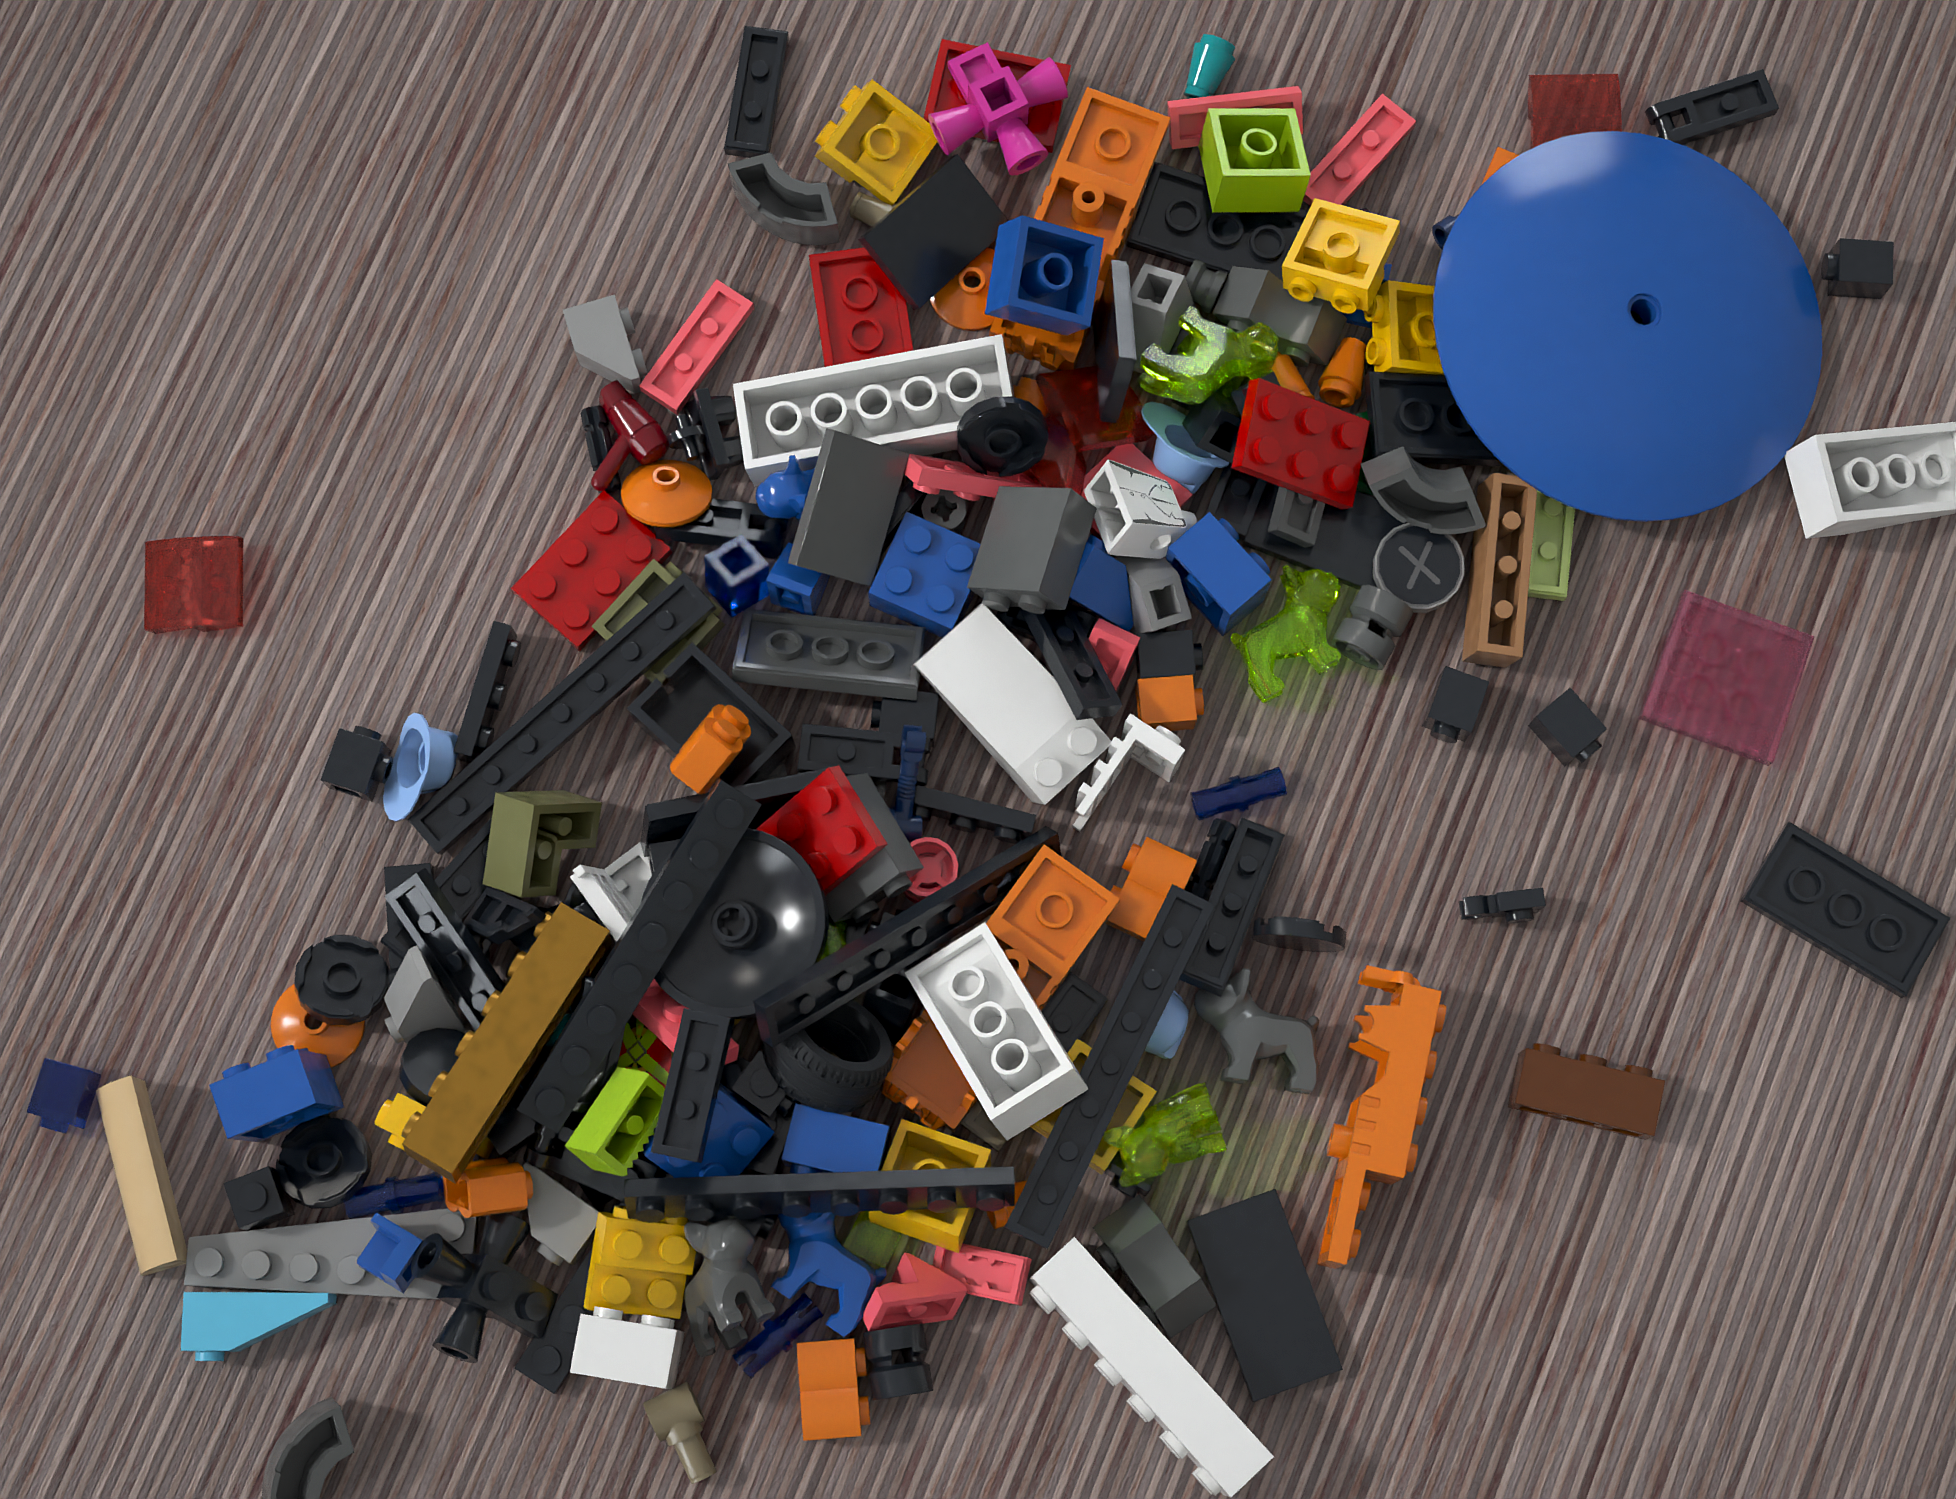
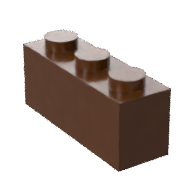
[1508,1043,1665,1140]

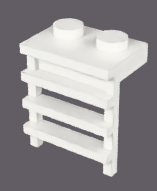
[1072,713,1185,832]
[570,841,652,942]

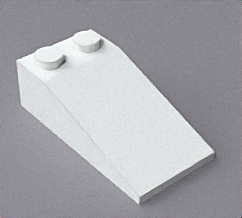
[1784,422,1956,539]
[913,603,1111,805]
[905,922,1088,1141]

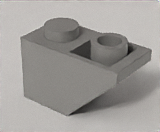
[1131,263,1193,378]
[563,295,648,393]
[1110,555,1192,634]

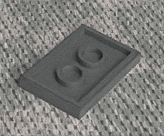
[788,428,909,587]

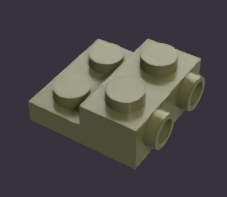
[591,559,726,686]

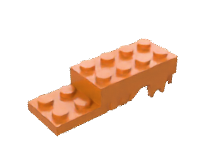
[989,87,1171,374]
[881,845,1120,1133]
[1317,965,1446,1269]

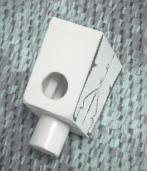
[1084,460,1197,559]

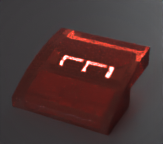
[1528,74,1622,149]
[1035,366,1155,452]
[144,536,244,634]

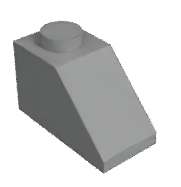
[384,945,465,1044]
[523,1162,599,1266]

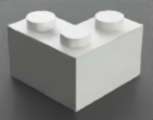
[570,1306,685,1389]

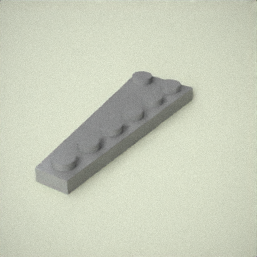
[184,1208,479,1300]

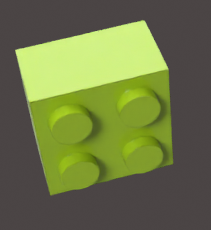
[1198,108,1311,212]

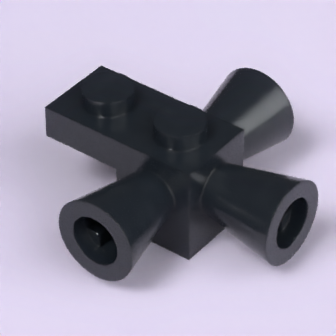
[411,1213,559,1363]

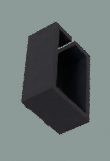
[627,642,796,792]

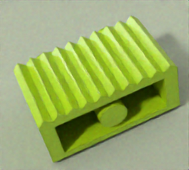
[565,1066,665,1176]

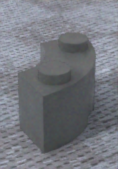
[728,153,840,245]
[1213,266,1347,367]
[1361,446,1486,534]
[1093,1195,1217,1339]
[262,1397,354,1499]

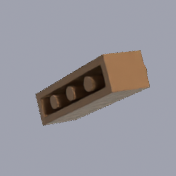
[1462,473,1537,668]

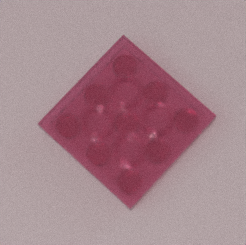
[1638,590,1815,766]

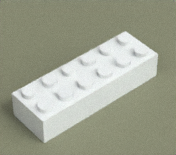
[733,334,1014,487]
[1029,1237,1274,1497]

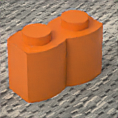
[670,704,751,794]
[1106,837,1197,942]
[443,1157,533,1218]
[797,1338,870,1441]

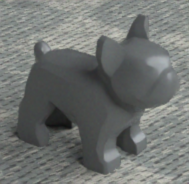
[1194,968,1320,1094]
[684,1216,776,1358]

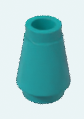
[1184,34,1235,99]

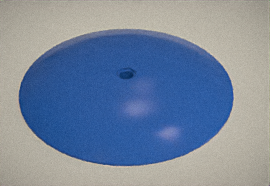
[1433,131,1822,522]

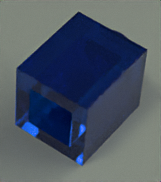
[704,534,769,618]
[27,1058,102,1134]

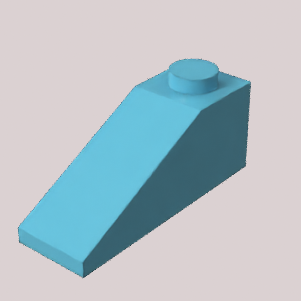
[181,1292,337,1361]

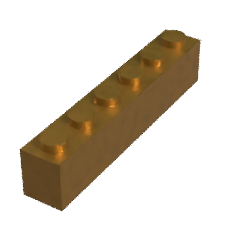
[401,902,611,1184]

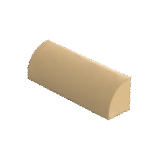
[96,1075,187,1276]

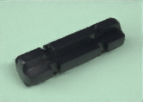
[580,406,621,494]
[1185,818,1236,901]

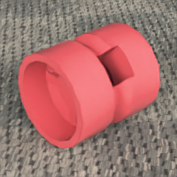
[903,837,959,904]

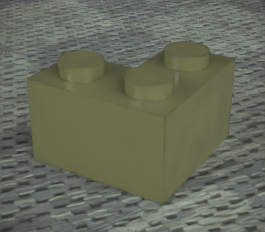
[483,790,602,898]

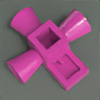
[928,42,1068,175]

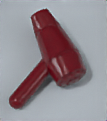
[591,380,670,491]

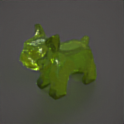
[1140,306,1279,405]
[1230,564,1341,704]
[1103,1082,1227,1187]

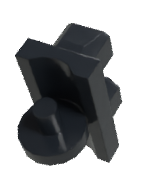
[667,388,744,480]

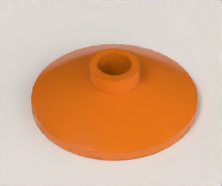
[929,247,995,331]
[621,460,712,527]
[271,984,365,1068]

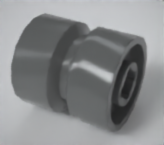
[1331,585,1413,670]

